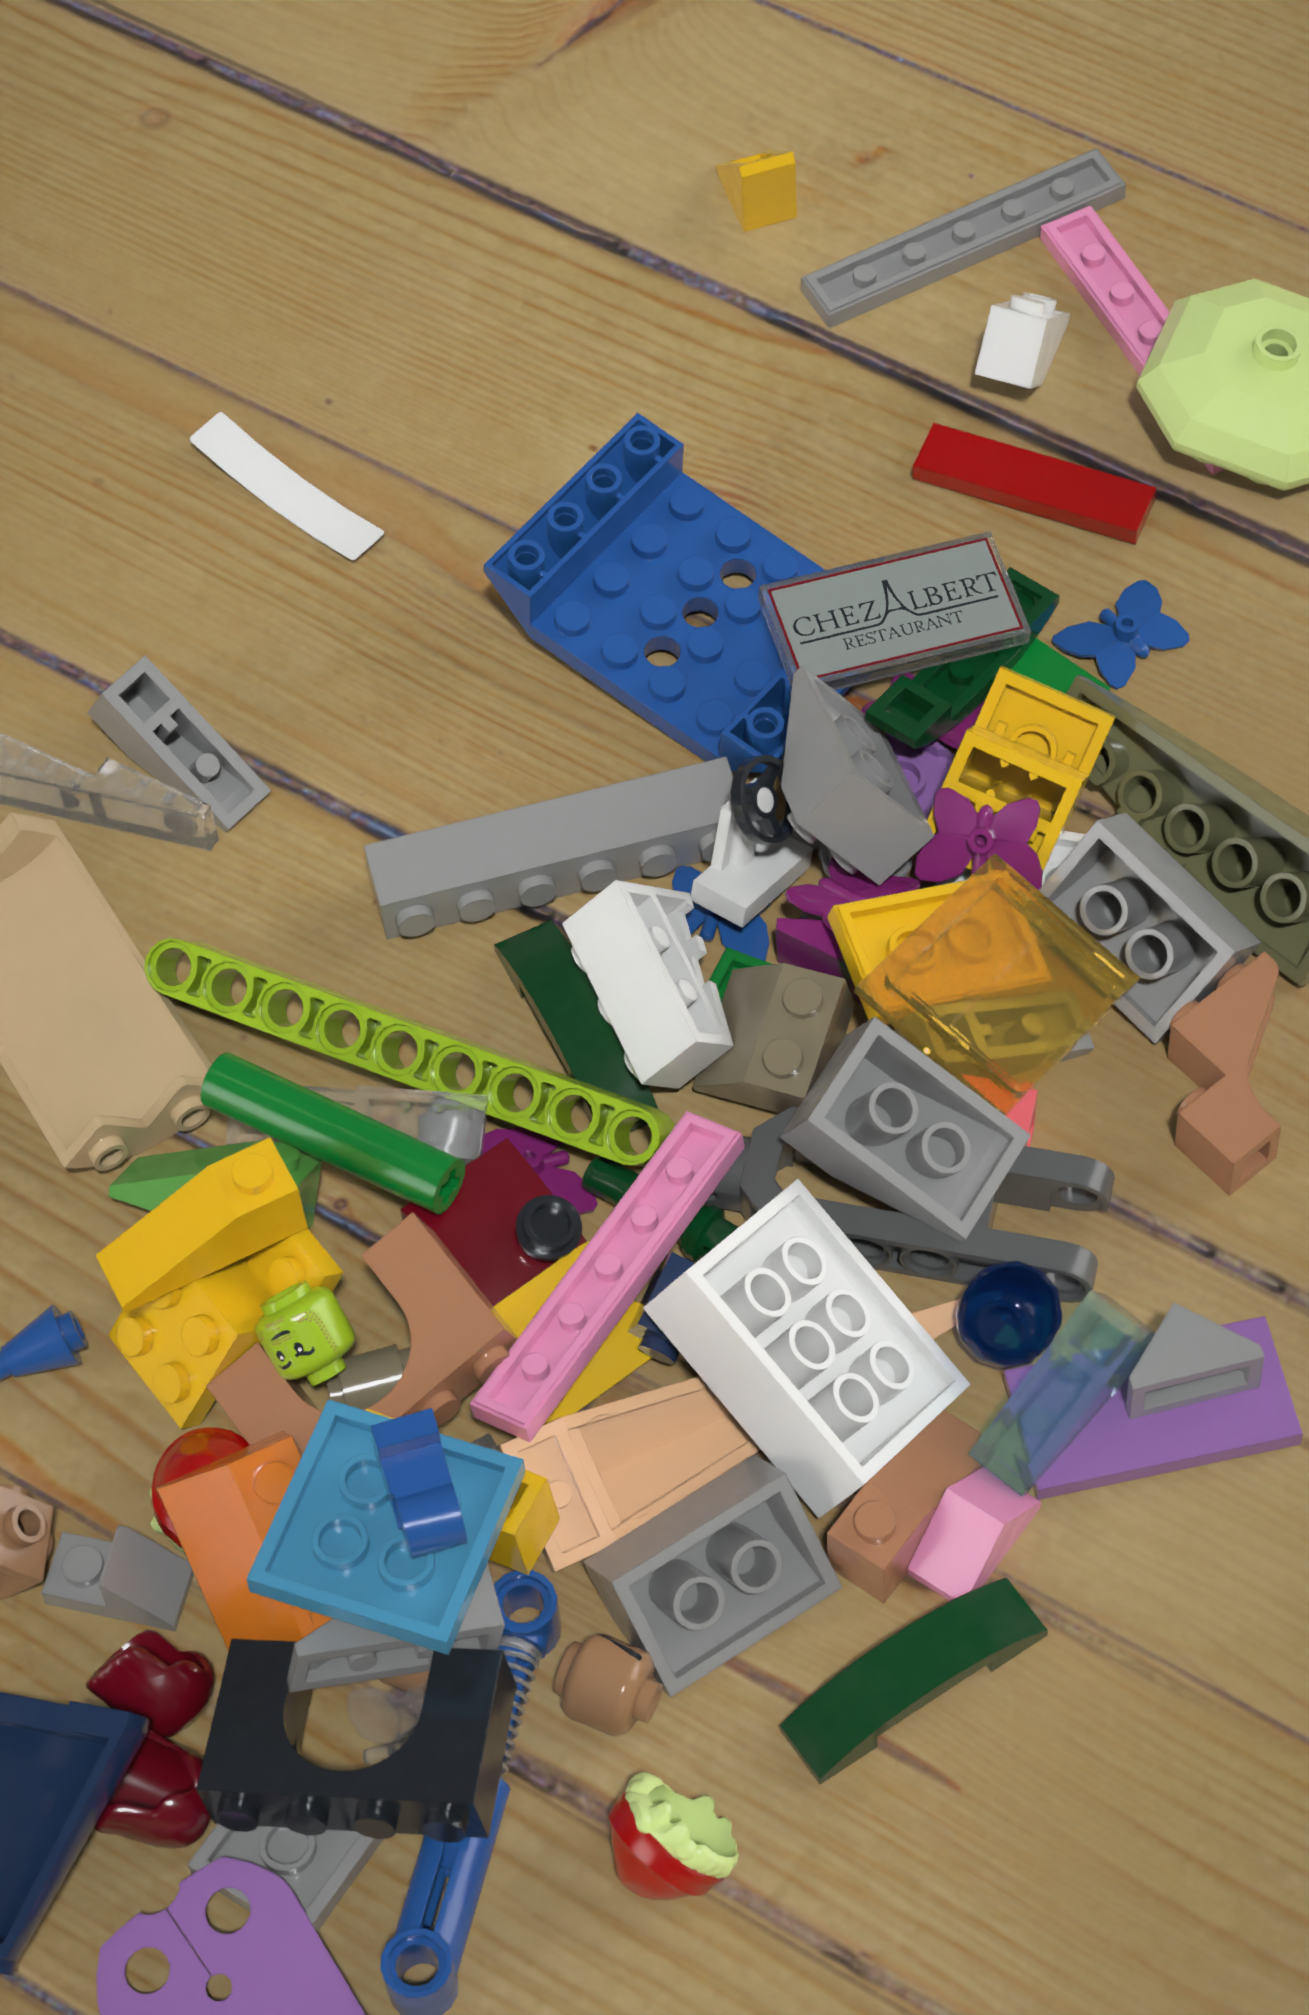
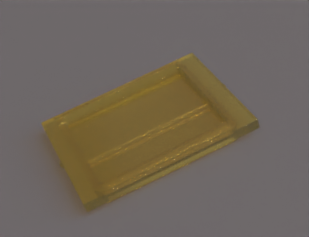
[853,853,1140,1116]

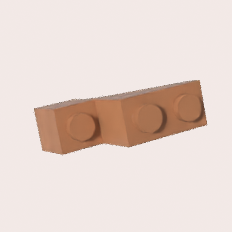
[1167,951,1281,1196]

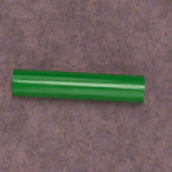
[200,1052,465,1214]

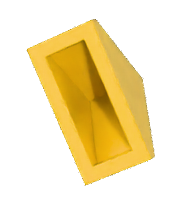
[715,150,797,232]

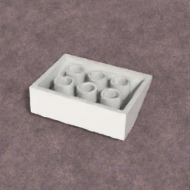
[643,1179,971,1518]

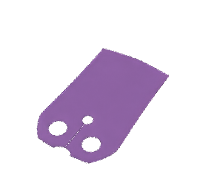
[96,1856,366,2015]

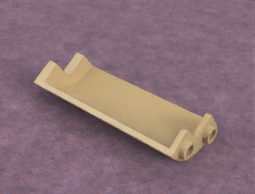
[0,812,212,1171]

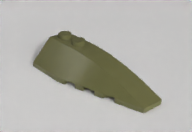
[1066,675,1309,986]

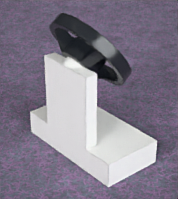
[691,755,813,927]

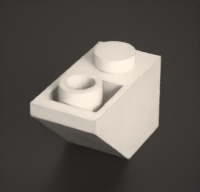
[975,292,1071,389]

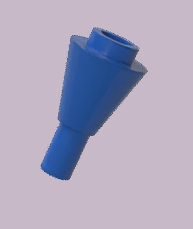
[0,1304,88,1380]

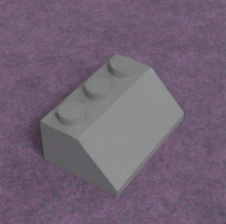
[1022,813,1262,1044]
[583,1455,842,1697]

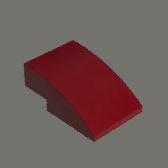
[400,1138,587,1306]

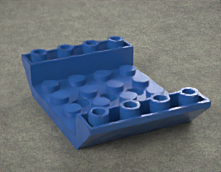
[484,413,871,773]

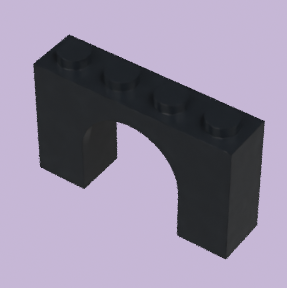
[196,1639,517,1843]

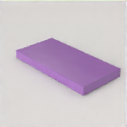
[1004,1316,1303,1500]

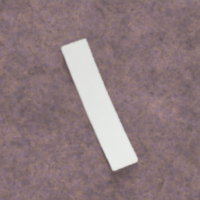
[190,412,384,560]

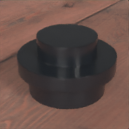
[515,1195,582,1262]

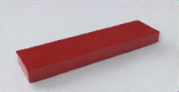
[913,423,1157,544]

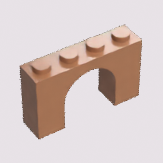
[206,1212,518,1457]

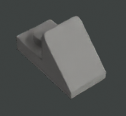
[42,1525,194,1632]

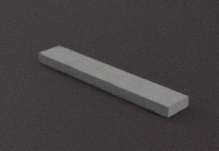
[801,148,1126,329]

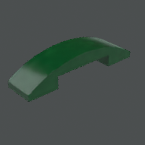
[865,567,1060,749]
[494,920,659,1133]
[780,1578,1048,1785]

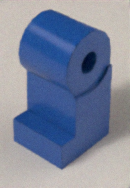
[371,1408,467,1559]

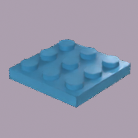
[246,1399,525,1655]

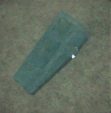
[969,1290,1156,1496]

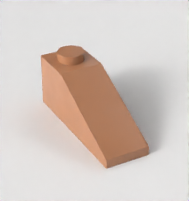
[827,1410,1000,1604]

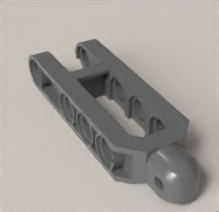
[704,1106,1115,1303]

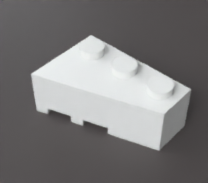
[562,880,734,1089]

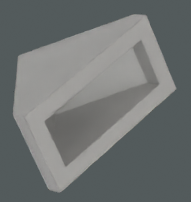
[1126,1303,1265,1419]

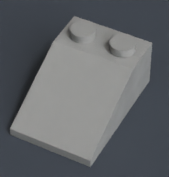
[781,665,934,885]
[780,1017,1031,1242]

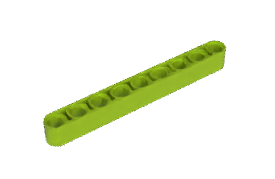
[144,938,675,1166]

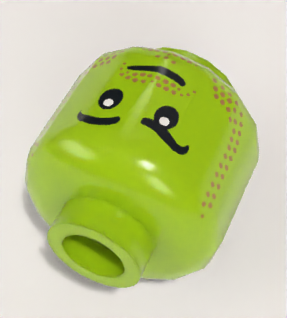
[255,1280,356,1386]

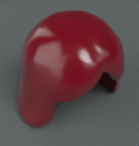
[85,1629,214,1738]
[95,1728,212,1849]

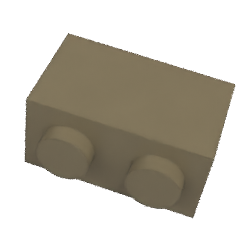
[693,963,855,1113]

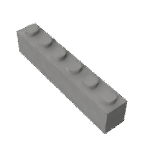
[364,757,733,940]

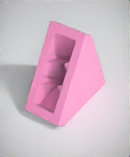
[907,1466,1041,1601]

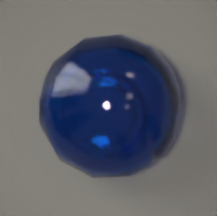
[955,1260,1063,1370]

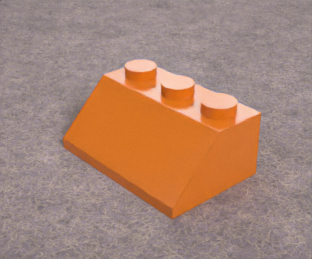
[156,1431,333,1651]

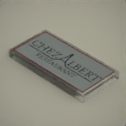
[758,531,1031,690]

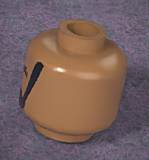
[554,1633,663,1737]

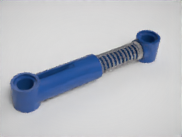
[380,1570,562,2015]

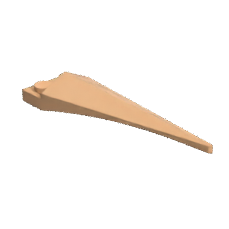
[497,1288,1003,1572]

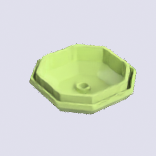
[1136,279,1309,491]

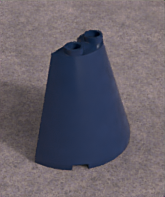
[0,1692,150,1976]

